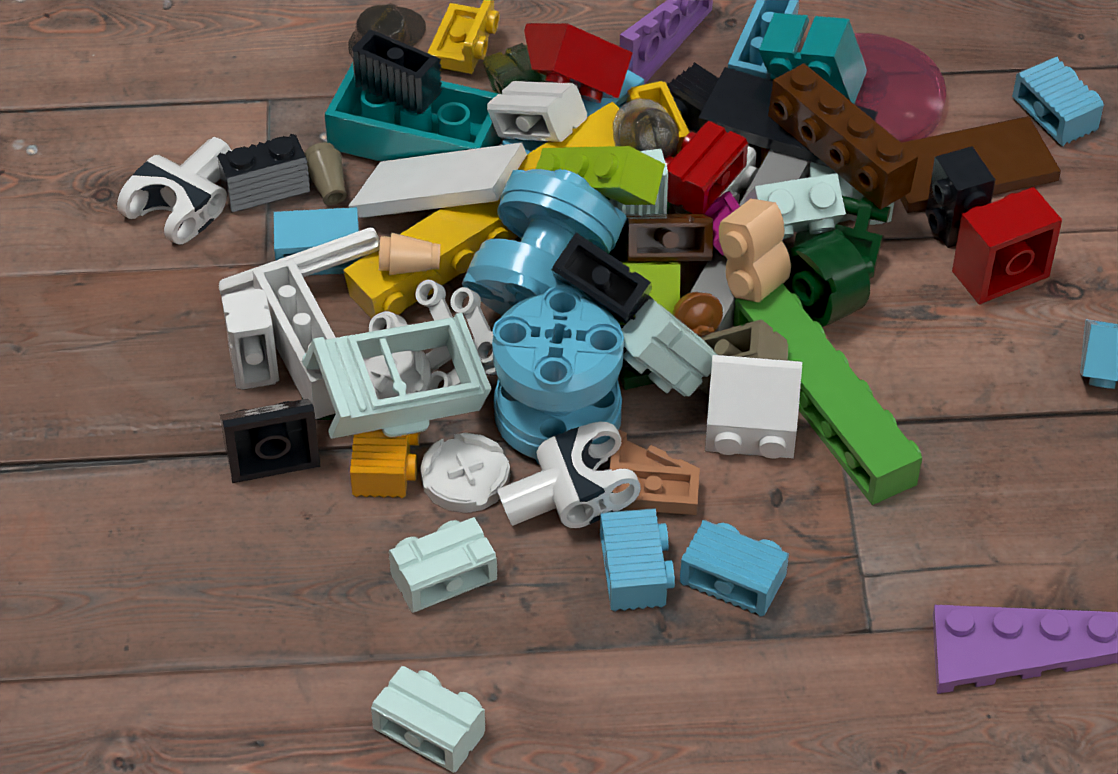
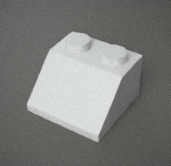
[705,355,802,459]

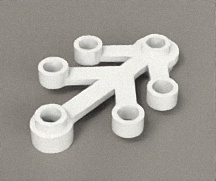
[369,280,497,390]

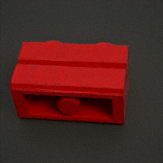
[665,121,748,214]

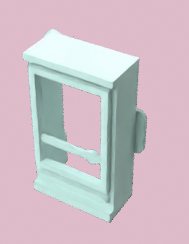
[302,313,491,439]

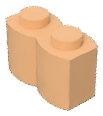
[719,198,791,302]

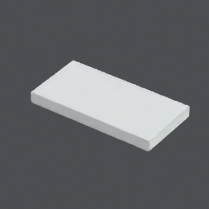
[349,142,527,218]

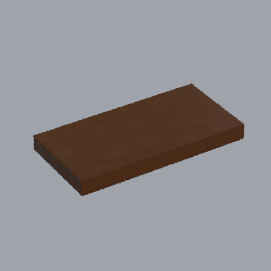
[900,116,1061,213]

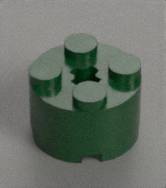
[783,229,875,327]

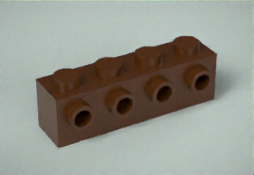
[768,63,918,210]

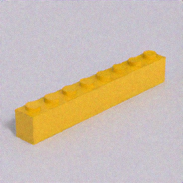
[343,102,645,319]

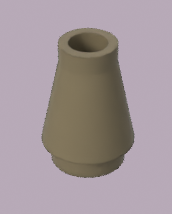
[304,142,347,205]

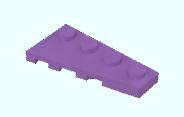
[620,0,713,84]
[932,605,1118,694]

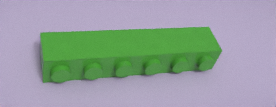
[733,284,922,505]

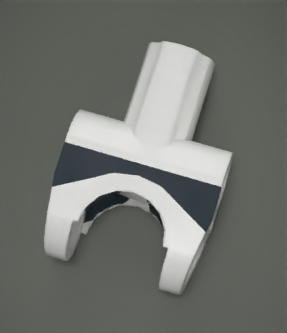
[117,137,232,245]
[497,422,641,528]

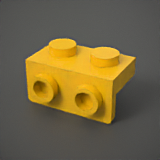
[427,0,500,74]

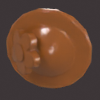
[673,292,723,337]

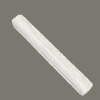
[219,228,380,297]

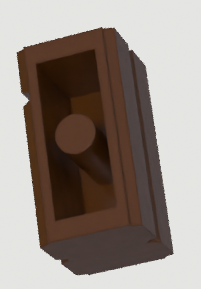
[619,214,713,262]

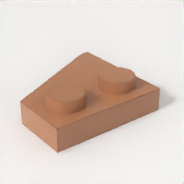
[610,430,700,515]

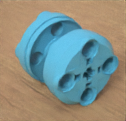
[462,169,627,317]
[492,285,624,465]

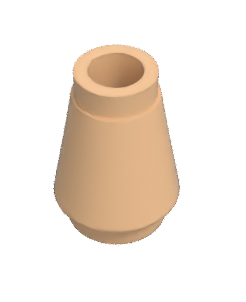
[379,232,440,275]

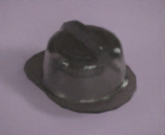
[348,3,426,59]
[613,98,679,160]

